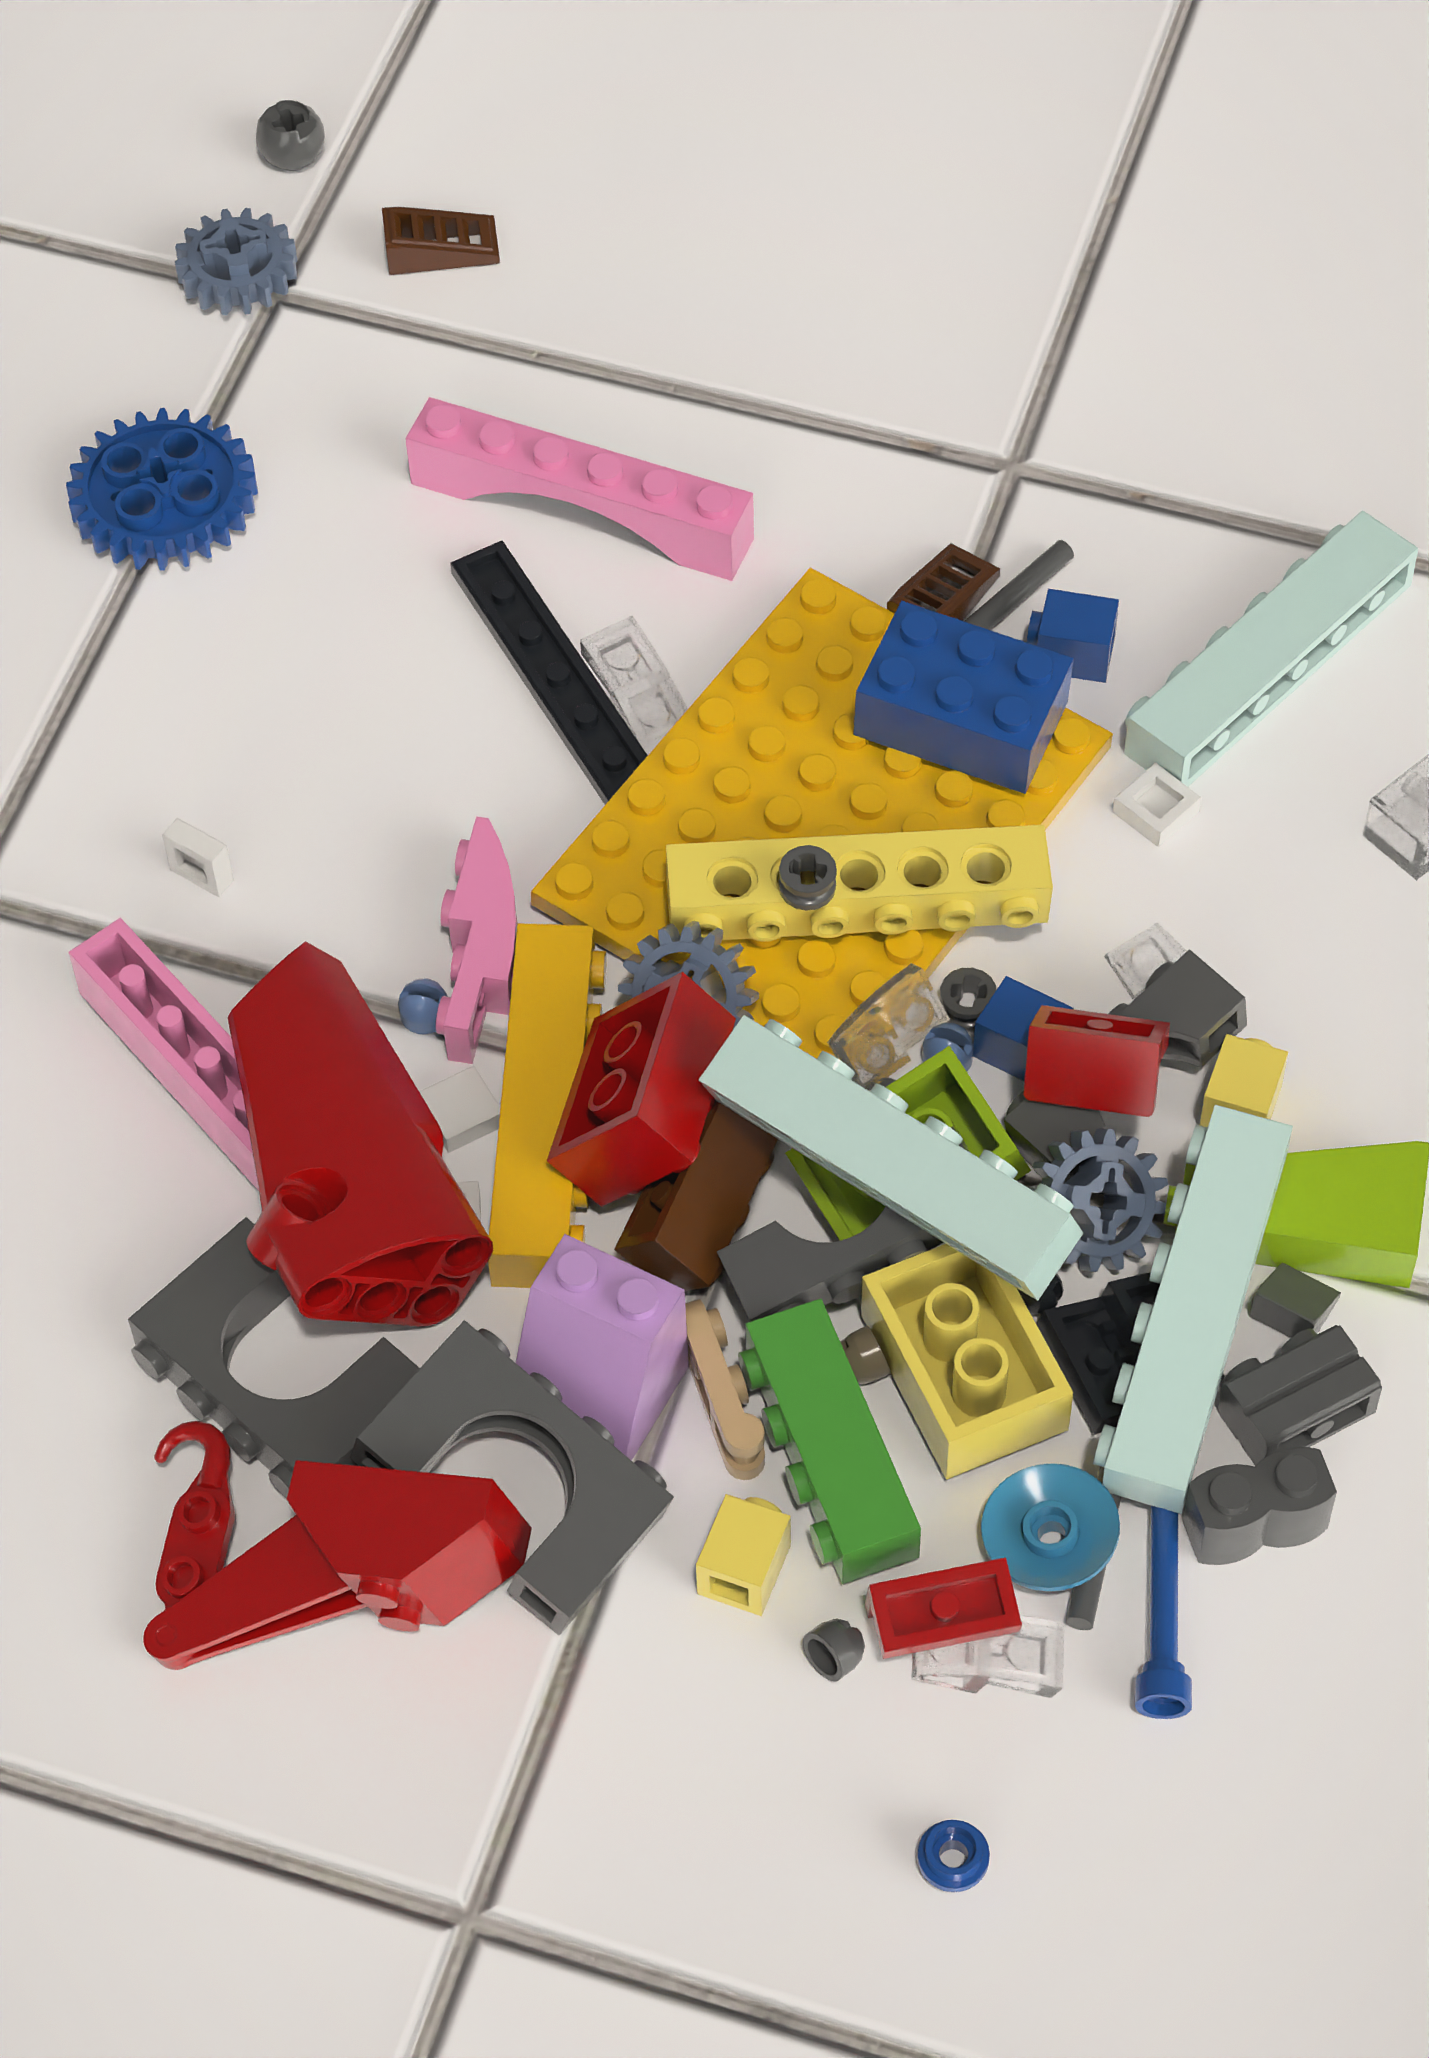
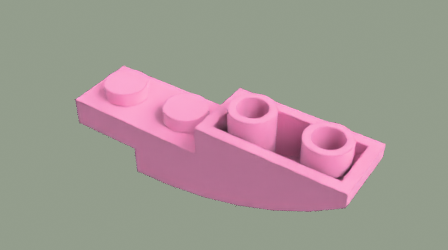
[436,816,517,1064]

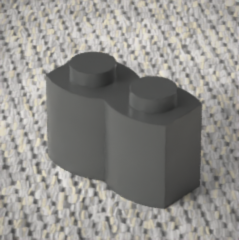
[1182,1447,1337,1565]

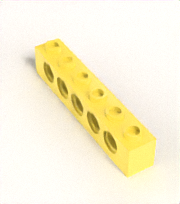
[666,825,1053,942]

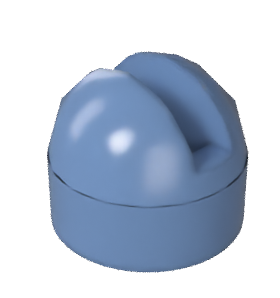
[398,978,448,1034]
[922,1022,974,1071]

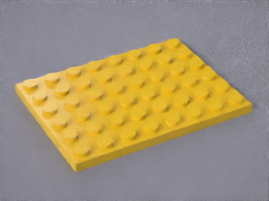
[531,567,1113,1072]

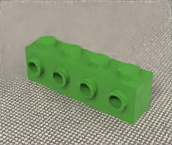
[738,1298,921,1584]

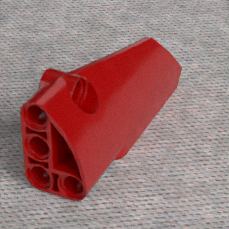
[227,941,493,1326]

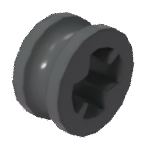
[779,845,837,911]
[939,967,997,1032]

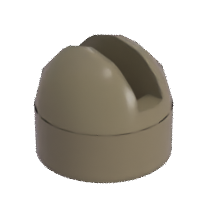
[840,1325,891,1385]

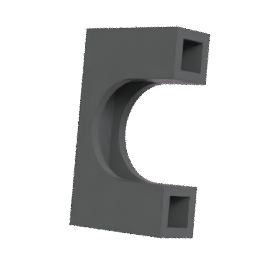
[128,1217,420,1498]
[350,1320,674,1636]

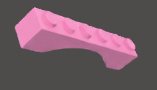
[405,397,754,581]

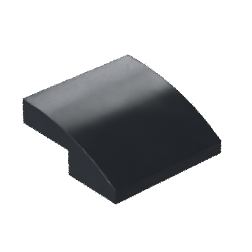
[1036,1272,1225,1434]

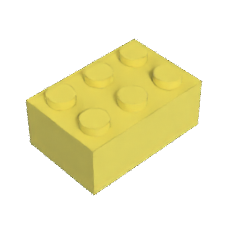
[861,1244,1073,1480]

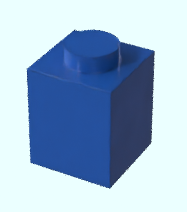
[1027,588,1119,683]
[973,976,1074,1081]

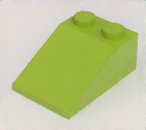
[785,1045,1031,1241]

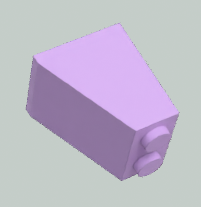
[516,1234,689,1461]

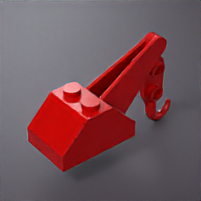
[143,1421,532,1670]

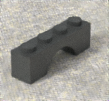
[1004,949,1247,1184]
[717,1126,970,1321]

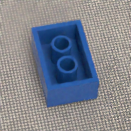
[853,600,1074,794]

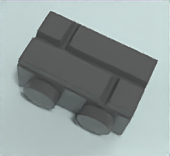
[1218,1325,1382,1466]

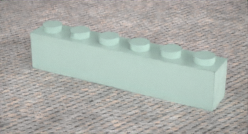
[1124,510,1418,787]
[699,1015,1083,1301]
[1093,1105,1293,1514]

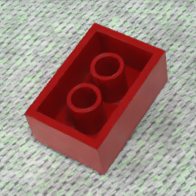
[547,971,736,1207]

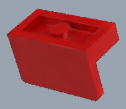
[1024,1005,1170,1117]
[865,1557,1022,1659]

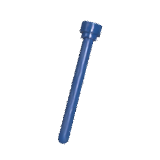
[1135,1505,1192,1719]

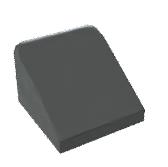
[1250,1262,1341,1338]

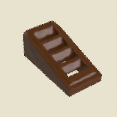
[382,207,500,275]
[887,543,1001,621]

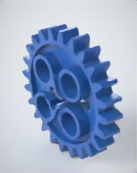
[66,408,258,571]

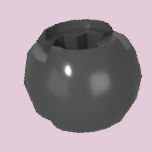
[256,100,325,170]

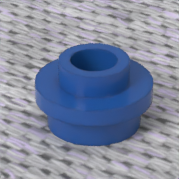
[917,1820,990,1892]

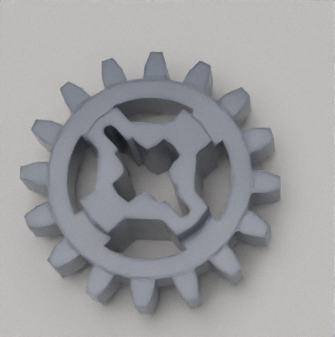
[174,208,298,315]
[618,921,759,1031]
[1028,1128,1168,1272]

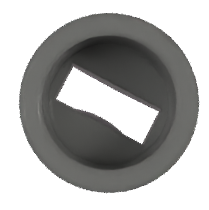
[803,1618,865,1682]

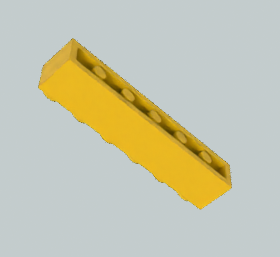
[488,923,607,1288]

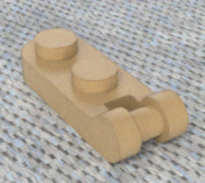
[685,1299,765,1480]

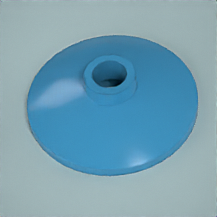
[981,1464,1120,1591]

